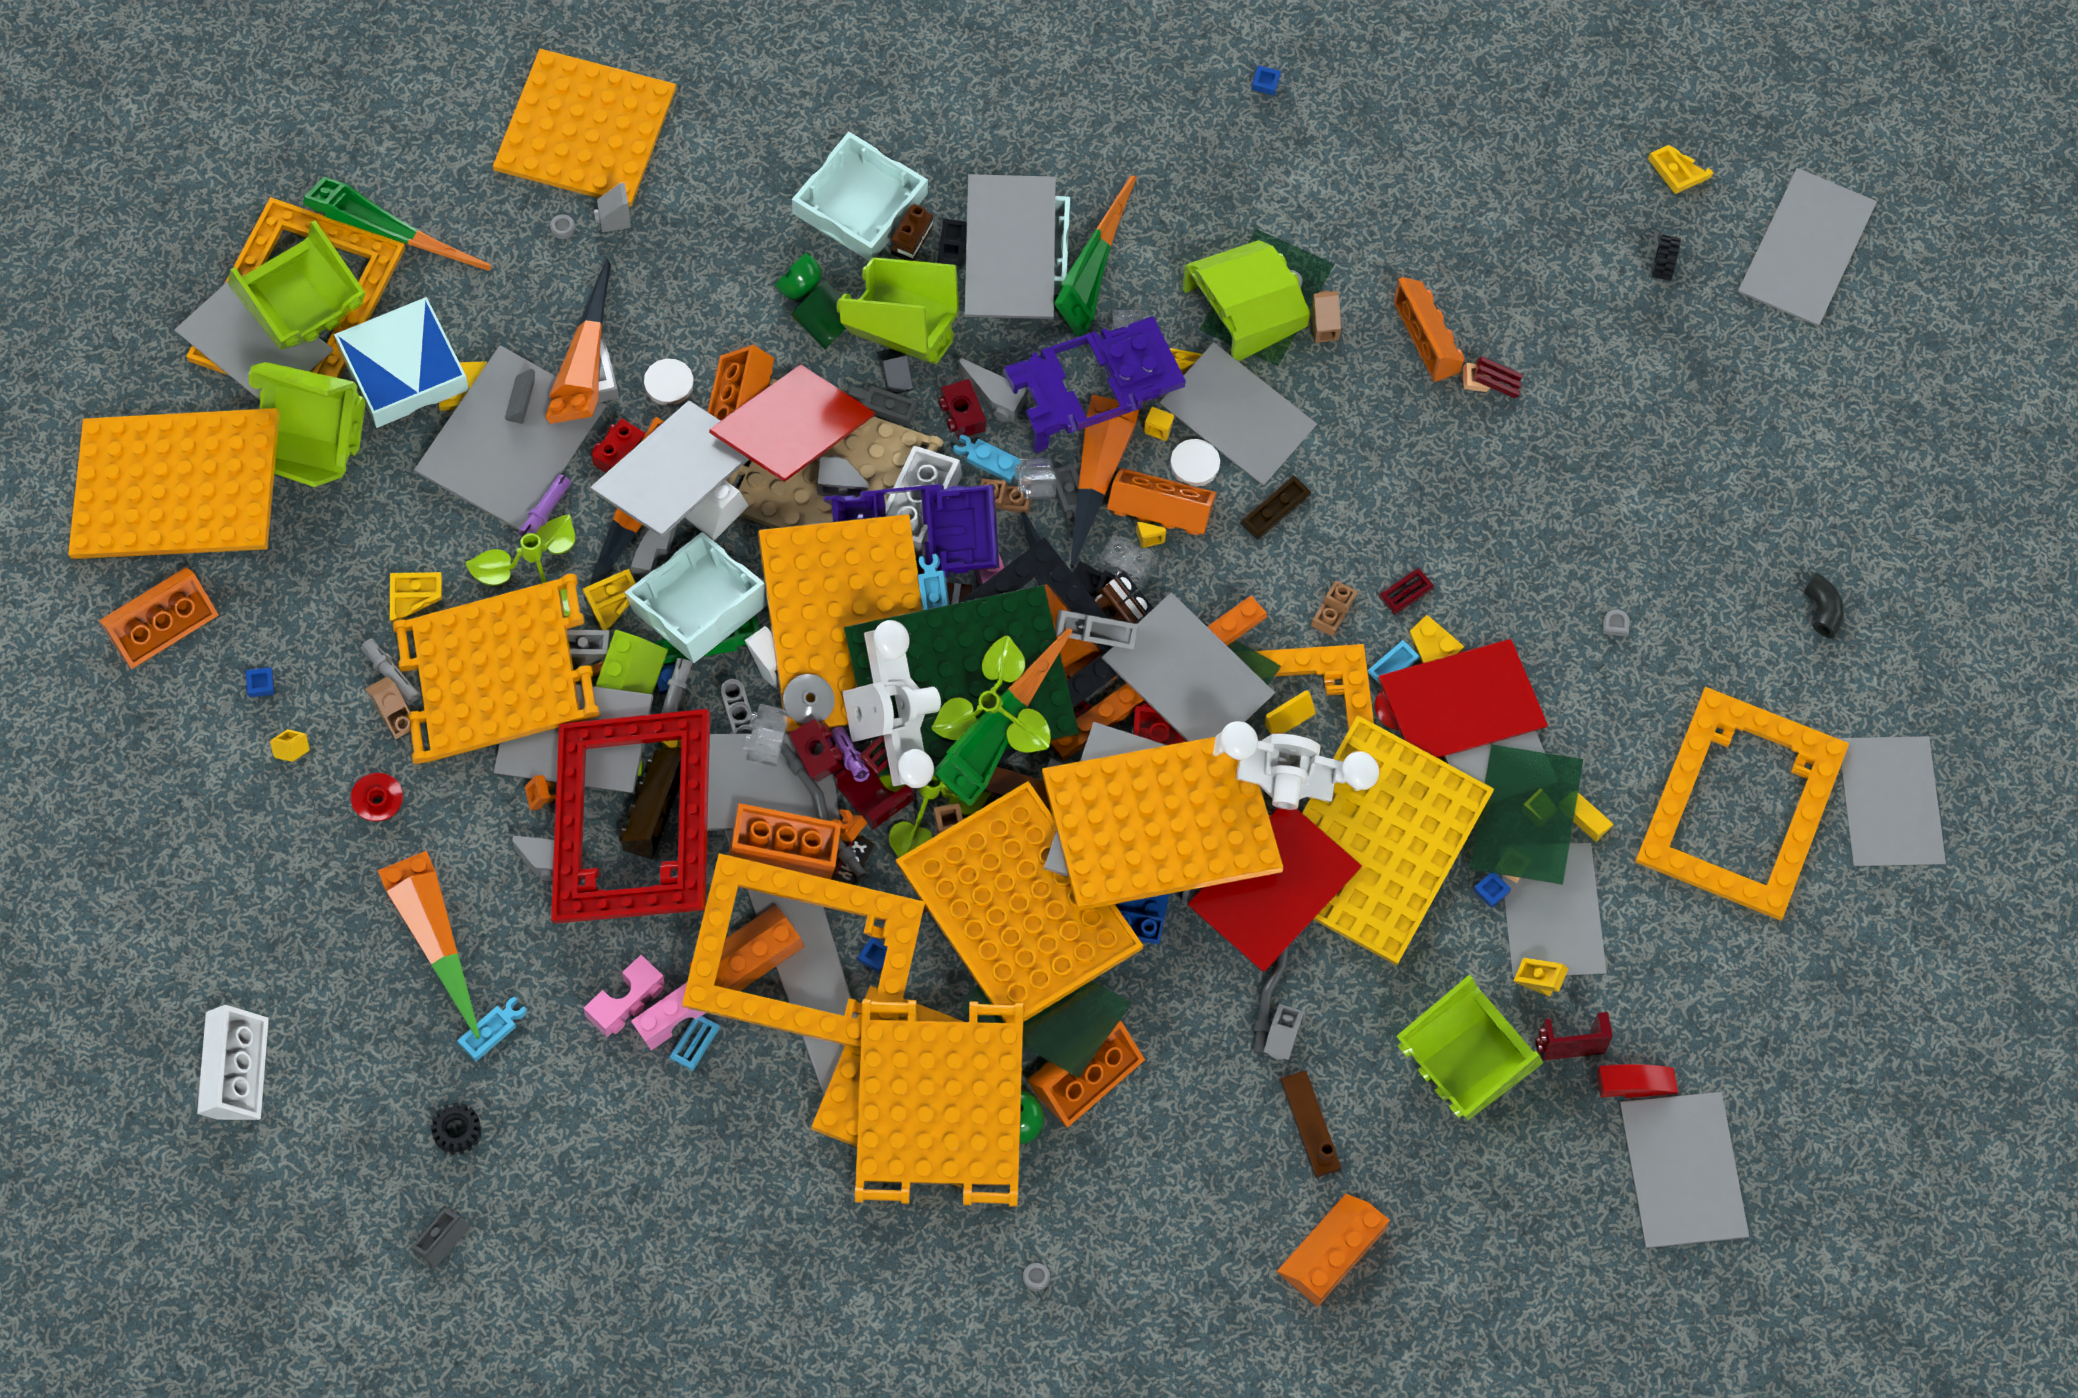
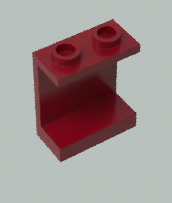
[834,753,914,830]
[1535,1012,1613,1061]

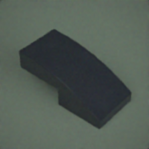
[937,218,967,266]
[1073,561,1116,597]

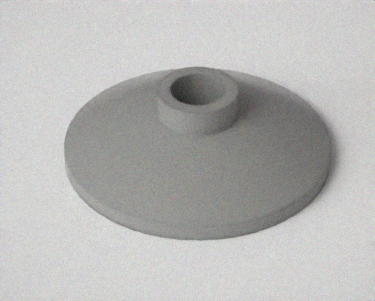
[783,674,835,725]

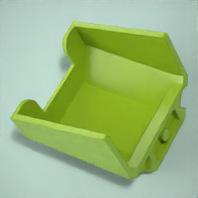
[228,220,365,350]
[1183,240,1311,362]
[837,257,959,364]
[248,362,366,487]
[1396,975,1543,1121]

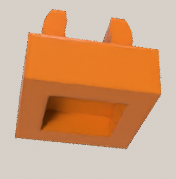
[524,775,556,810]
[832,809,867,842]

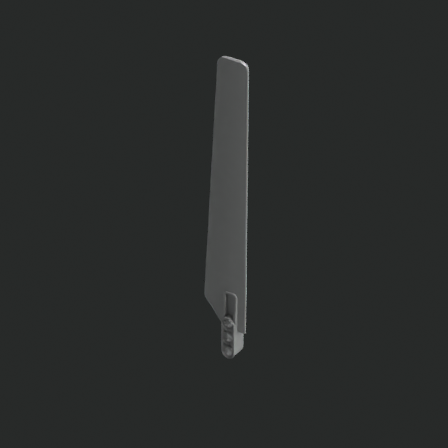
[721,679,857,1095]

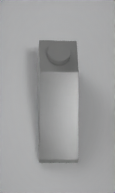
[959,358,1028,423]

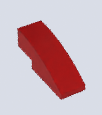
[1596,1064,1678,1098]

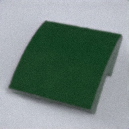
[790,280,846,349]

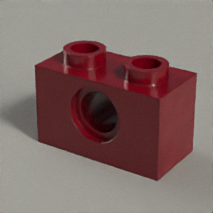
[938,379,986,439]
[788,719,844,782]

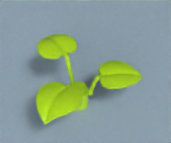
[466,514,575,618]
[932,636,1051,753]
[879,775,991,858]

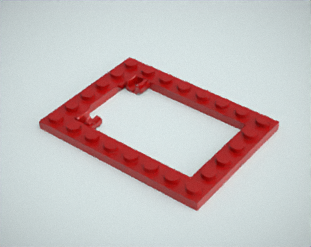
[551,709,710,924]

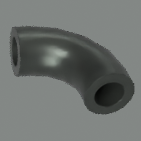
[1803,572,1844,639]

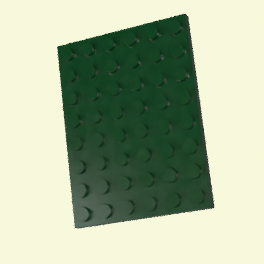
[843,585,1079,778]

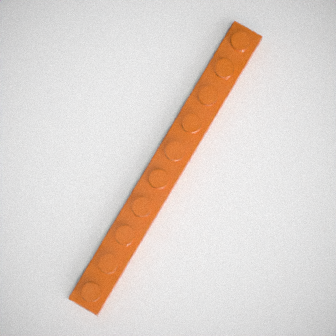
[1050,596,1267,761]

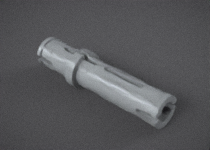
[360,638,420,705]
[661,658,693,713]

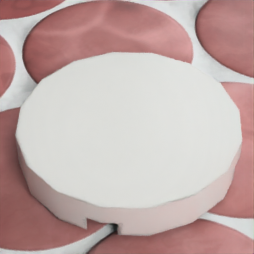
[644,359,694,406]
[1170,439,1220,487]

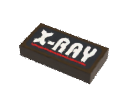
[831,836,874,885]

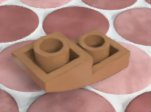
[980,479,1034,515]
[1311,581,1358,637]

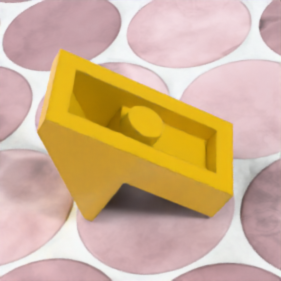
[1514,958,1569,997]

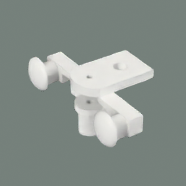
[842,620,941,788]
[1213,721,1379,810]

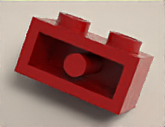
[591,418,646,473]

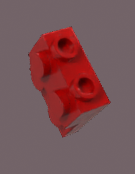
[1133,703,1185,745]

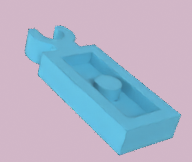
[953,435,1022,483]
[918,554,949,610]
[457,997,527,1062]

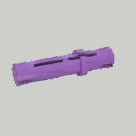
[518,474,571,537]
[831,726,870,782]

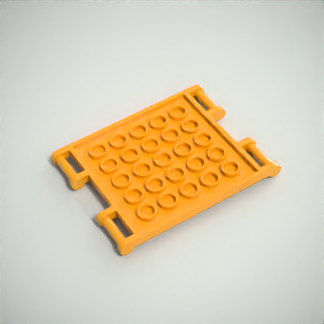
[392,574,600,764]
[855,999,1024,1207]

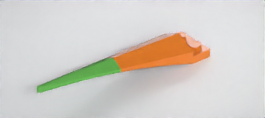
[377,851,480,1039]

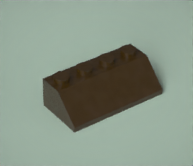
[619,747,681,859]

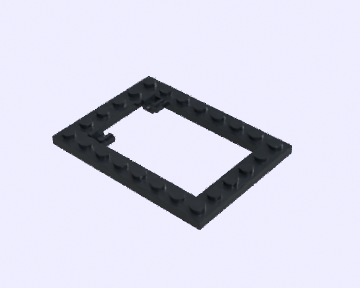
[958,537,1118,767]

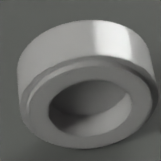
[550,214,575,239]
[1023,1263,1050,1291]

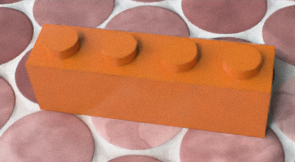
[1393,277,1464,382]
[707,345,774,421]
[1107,468,1217,535]
[99,567,219,669]
[728,803,841,880]
[688,905,805,991]
[1027,1013,1145,1128]
[1277,1194,1390,1307]

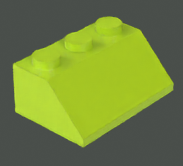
[595,630,668,695]

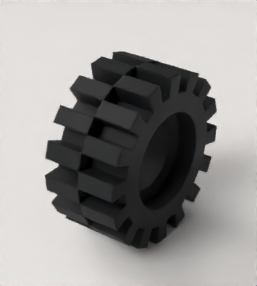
[1651,234,1681,281]
[431,1103,481,1155]

